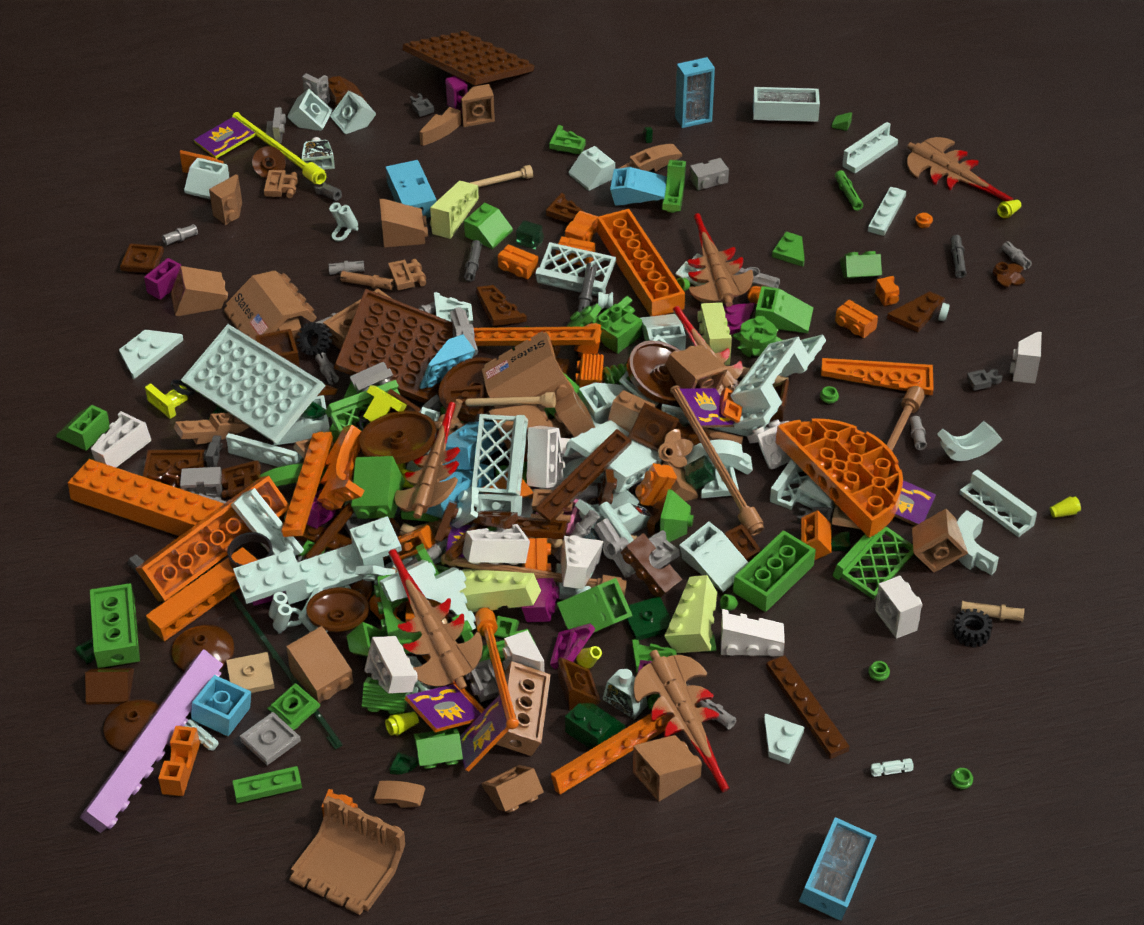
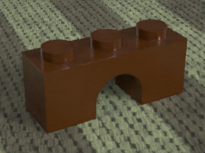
[620,533,682,598]

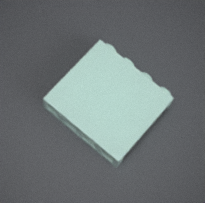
[564,420,663,493]

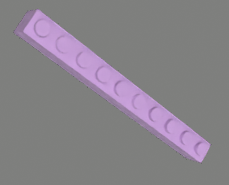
[80,649,223,833]

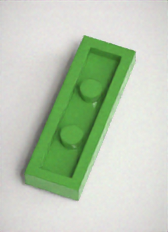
[233,766,302,803]

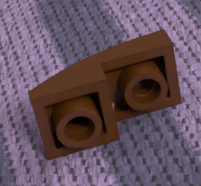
[647,495,666,537]

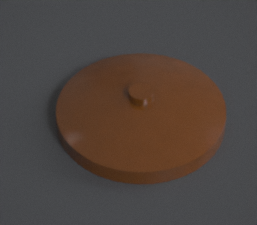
[627,341,681,405]
[439,357,496,422]
[359,411,437,464]

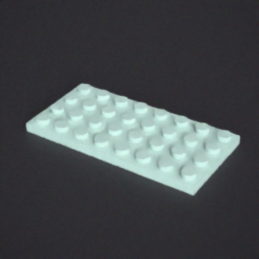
[181,324,325,444]

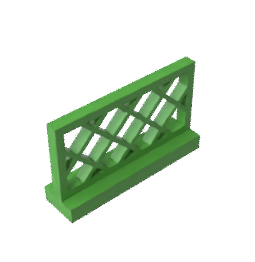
[325,380,400,435]
[833,527,914,599]

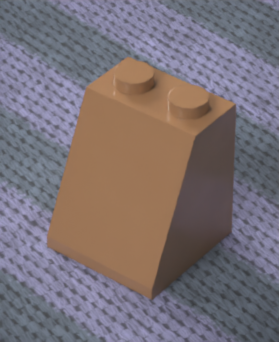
[380,199,428,247]
[171,266,228,316]
[665,344,728,390]
[608,390,655,433]
[489,404,553,454]
[912,509,968,572]
[286,626,353,703]
[633,735,702,801]

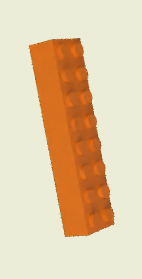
[597,209,685,316]
[68,459,224,536]
[135,475,289,602]

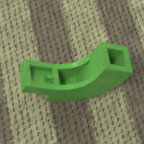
[662,160,686,213]

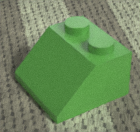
[464,203,513,249]
[414,728,463,768]

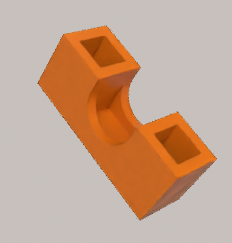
[158,726,200,796]

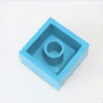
[191,675,251,736]

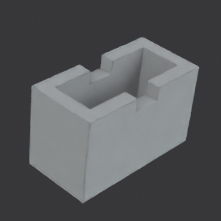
[689,158,729,190]
[180,467,223,497]

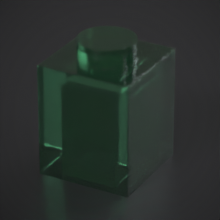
[516,220,544,249]
[684,455,716,489]

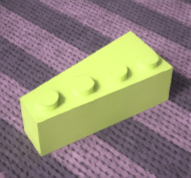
[430,181,479,239]
[697,303,732,365]
[460,569,541,612]
[665,575,717,653]

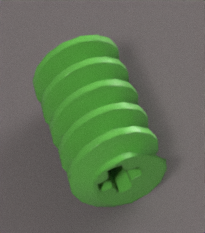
[603,362,631,385]

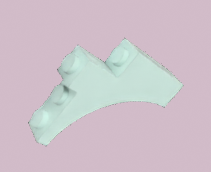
[379,560,476,630]

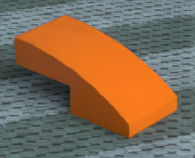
[720,388,742,423]

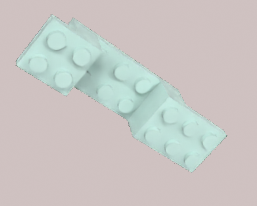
[730,335,826,430]
[233,516,402,605]

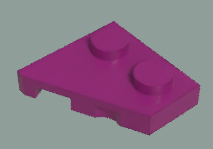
[550,623,595,669]

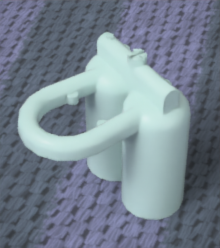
[329,203,358,242]
[268,592,302,634]

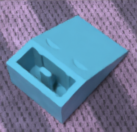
[610,167,667,206]
[419,334,475,389]

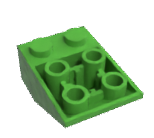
[755,286,813,333]
[557,578,632,632]

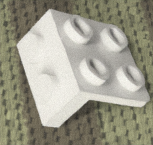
[747,419,791,469]

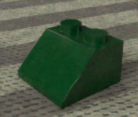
[565,703,625,749]

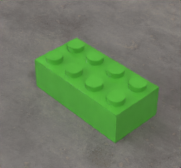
[733,530,816,612]

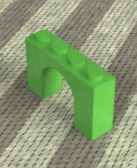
[374,574,422,654]

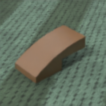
[374,781,425,808]

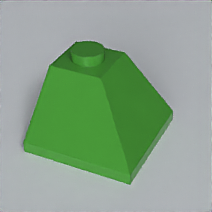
[660,489,694,542]
[347,622,387,659]

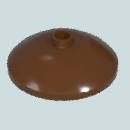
[306,587,369,632]
[172,625,234,672]
[103,699,160,753]

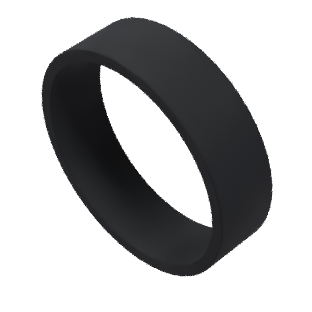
[227,532,274,568]

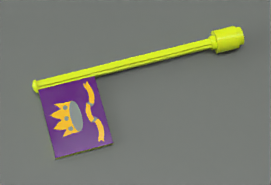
[194,112,326,184]

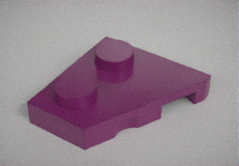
[723,303,755,335]

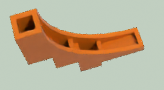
[317,424,365,511]

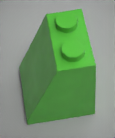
[351,456,405,519]

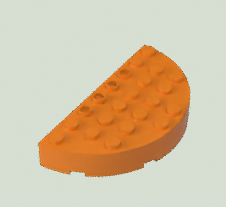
[775,418,903,537]

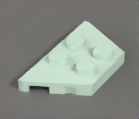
[119,330,183,379]

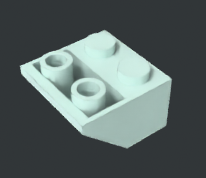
[184,157,229,199]

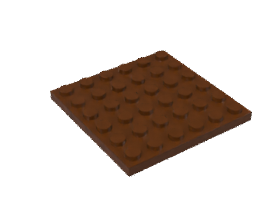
[402,31,535,85]
[334,289,454,403]

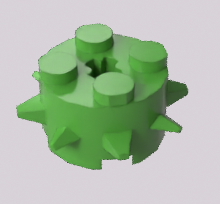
[733,316,782,357]

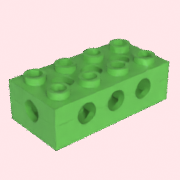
[90,583,140,668]

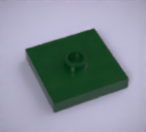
[626,596,671,640]

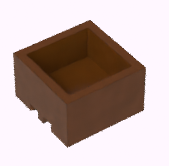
[255,329,300,368]

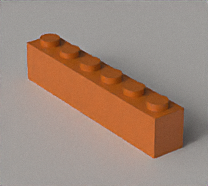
[146,547,257,642]

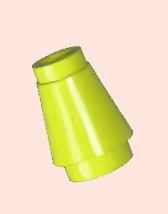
[997,199,1021,218]
[1050,496,1081,518]
[576,646,602,669]
[385,711,419,736]

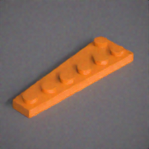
[821,358,933,395]

